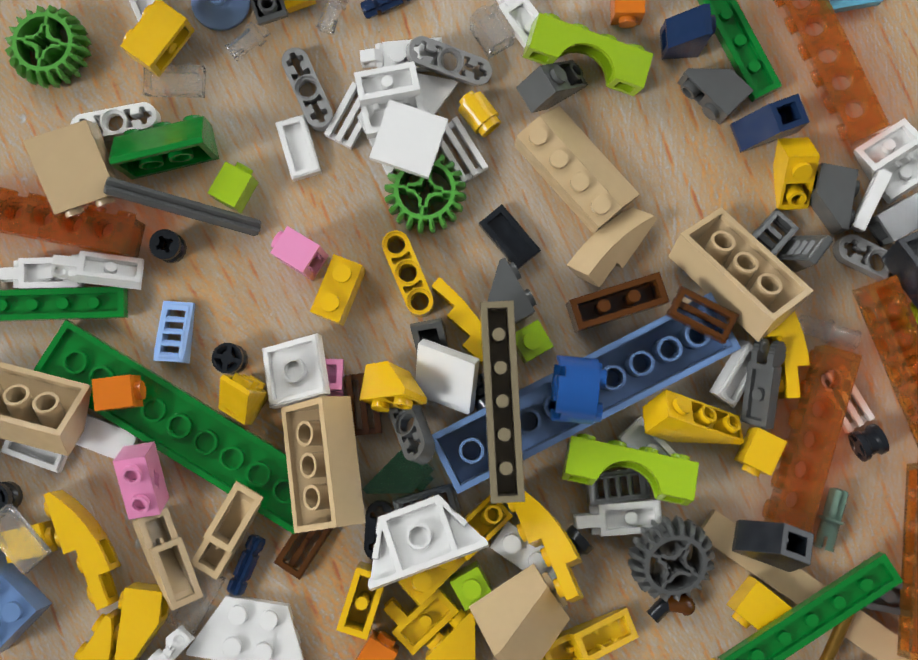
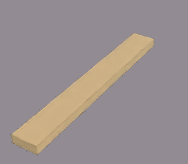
[701,509,918,660]

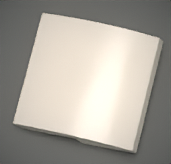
[354,61,424,139]
[853,118,918,205]

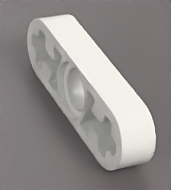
[70,102,161,142]

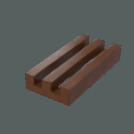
[666,286,739,344]
[345,373,383,436]
[274,528,333,580]

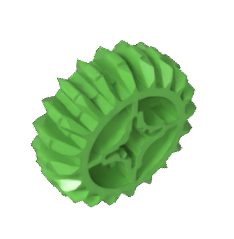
[5,5,92,89]
[384,154,466,234]

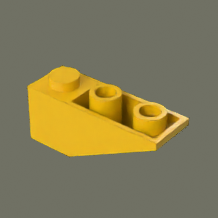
[218,372,268,425]
[642,389,744,445]
[111,582,169,660]

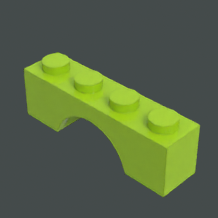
[522,13,653,96]
[561,433,699,506]

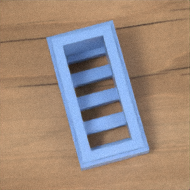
[153,301,195,364]

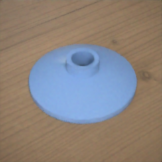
[191,0,251,31]

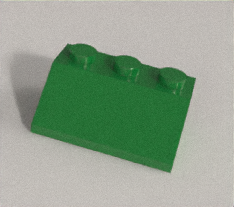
[109,115,219,180]

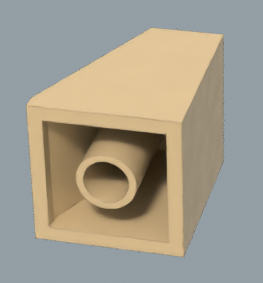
[23,120,116,218]
[469,563,570,660]

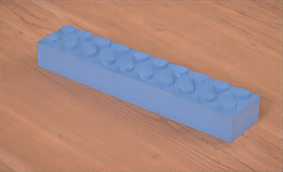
[432,292,741,494]

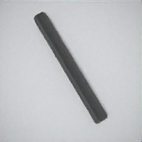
[104,177,261,236]

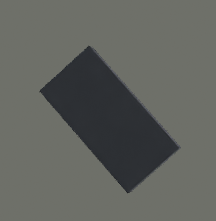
[479,204,541,270]

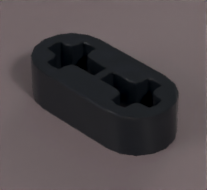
[364,500,394,560]

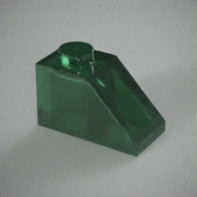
[362,449,435,494]

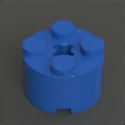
[550,355,607,425]

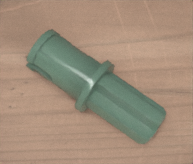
[813,487,849,552]

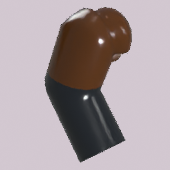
[646,593,695,623]

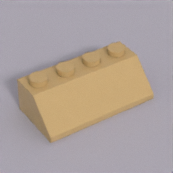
[514,106,640,234]
[668,207,814,342]
[0,362,92,456]
[281,396,366,533]

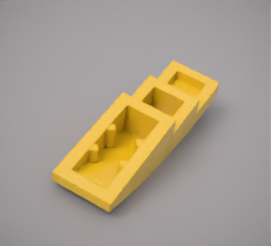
[431,277,483,365]
[542,607,639,660]

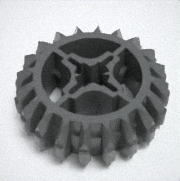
[628,515,716,602]

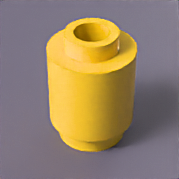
[458,91,501,137]

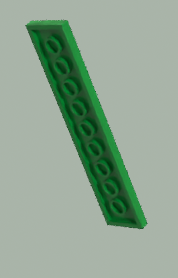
[34,320,296,535]

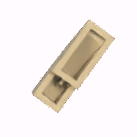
[567,207,657,288]
[191,481,264,580]
[132,508,203,610]

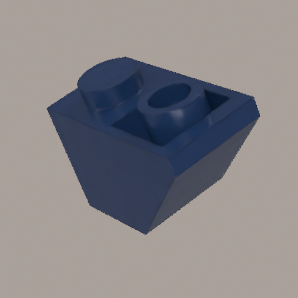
[660,4,716,60]
[730,94,810,153]

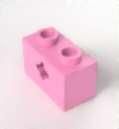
[270,226,329,281]
[113,441,169,520]

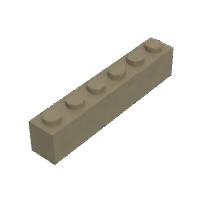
[480,300,525,504]

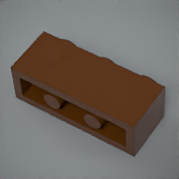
[565,272,670,333]

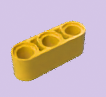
[382,230,434,318]

